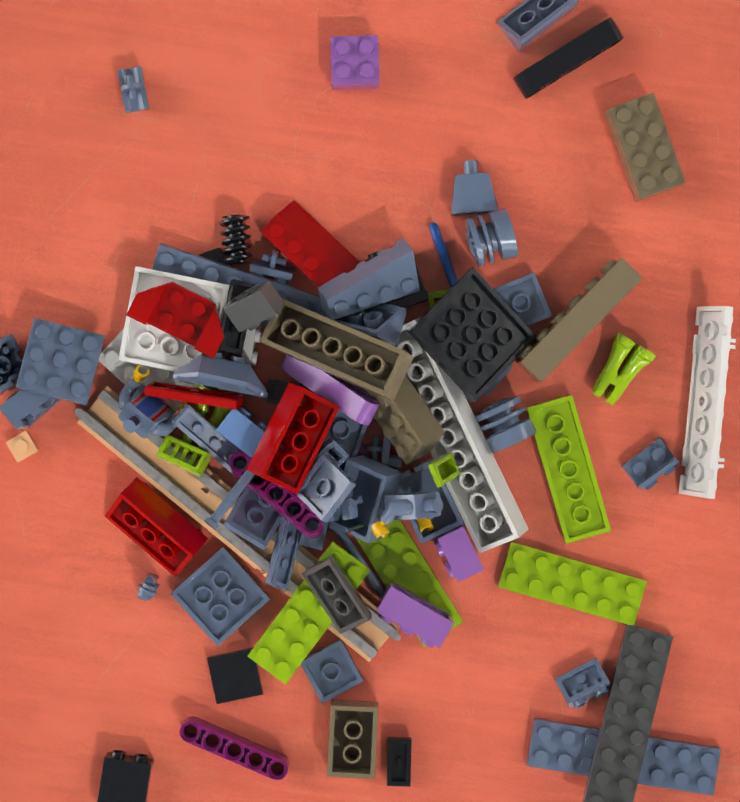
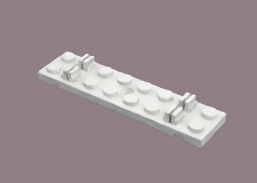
[679,306,736,499]

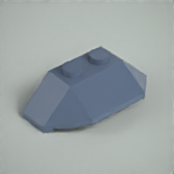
[172,352,268,398]

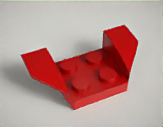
[126,282,224,358]

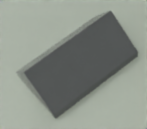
[302,553,372,634]

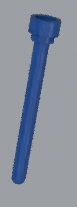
[429,223,458,288]

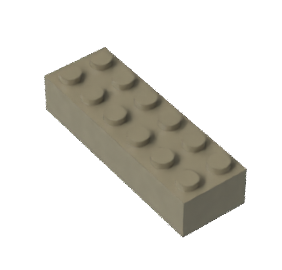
[517,258,642,382]
[260,299,414,402]

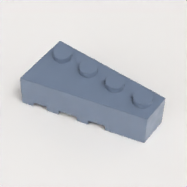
[318,238,420,320]
[0,366,98,430]

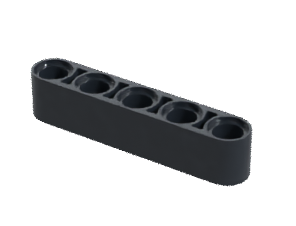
[513,17,624,99]

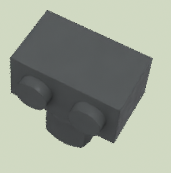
[223,280,285,333]

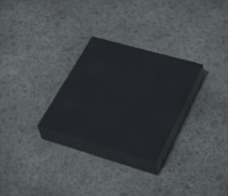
[207,647,263,704]

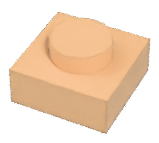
[6,430,40,463]

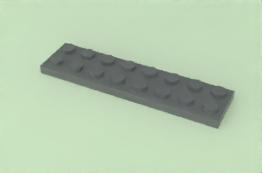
[582,624,673,802]

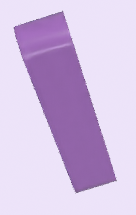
[281,355,380,425]

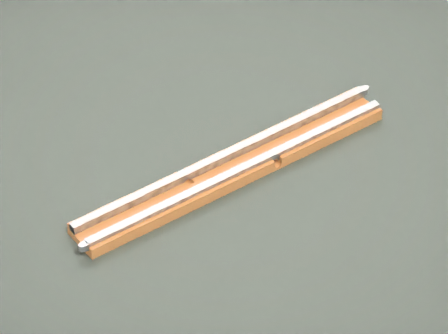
[75,386,401,662]

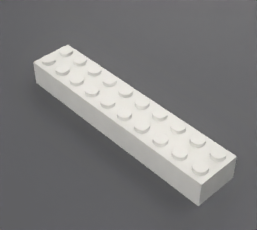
[383,317,529,553]

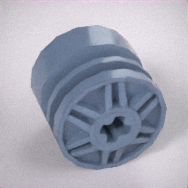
[466,208,518,267]
[475,395,537,453]

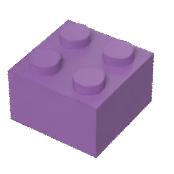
[330,35,379,90]
[434,525,484,582]

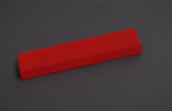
[144,381,244,410]

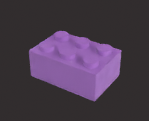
[376,580,454,648]

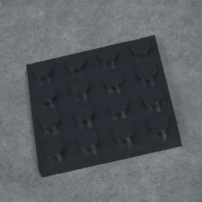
[408,267,536,402]

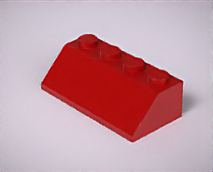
[260,200,361,287]
[247,382,340,495]
[105,477,209,577]

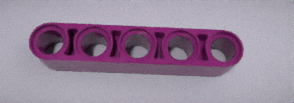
[229,451,324,539]
[180,716,289,780]

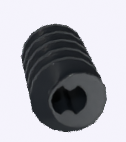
[220,215,253,265]

